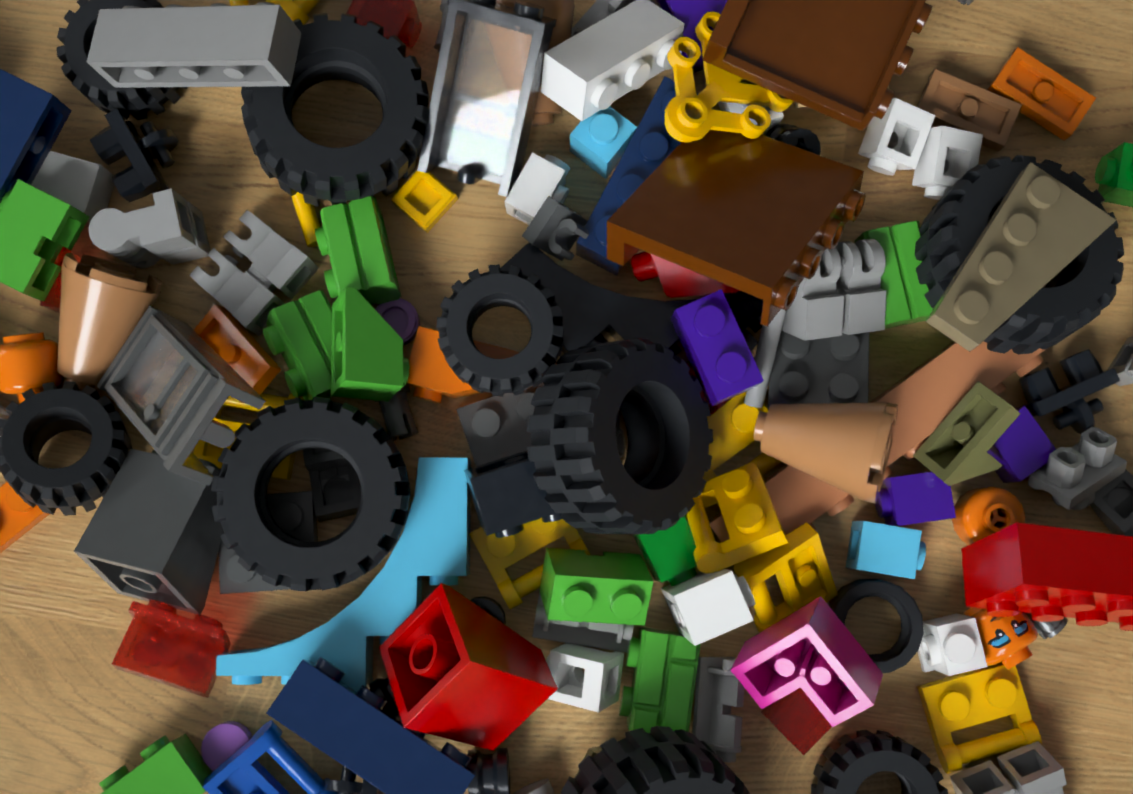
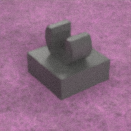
[522,196,589,261]

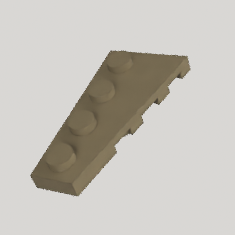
[925,162,1116,352]

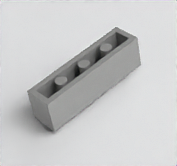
[87,2,301,88]

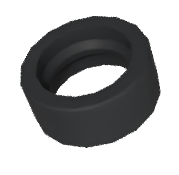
[828,579,924,673]

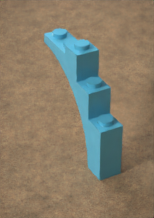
[216,457,471,692]

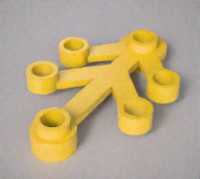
[665,12,794,143]

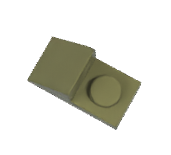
[913,381,1021,486]

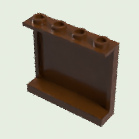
[703,0,933,131]
[607,130,866,327]

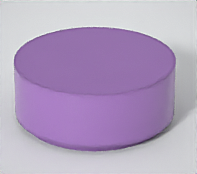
[375,298,420,346]
[201,721,253,771]

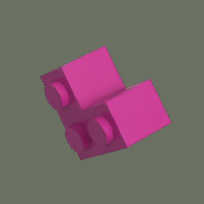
[730,596,883,727]

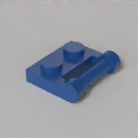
[202,720,338,794]

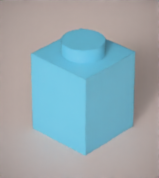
[570,106,637,179]
[845,521,926,579]

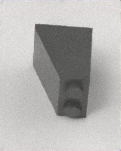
[74,449,223,615]

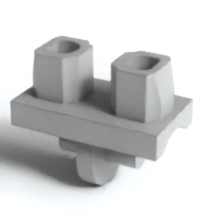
[1028,427,1127,510]

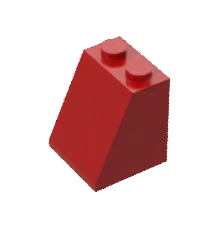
[379,583,558,750]

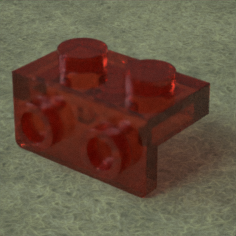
[112,600,231,698]

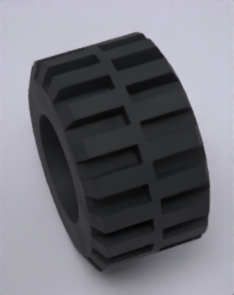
[56,0,187,120]
[436,264,564,397]
[0,381,133,516]
[811,729,948,794]

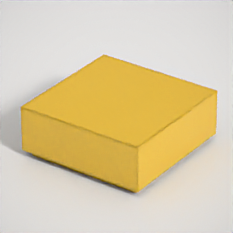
[391,171,458,233]

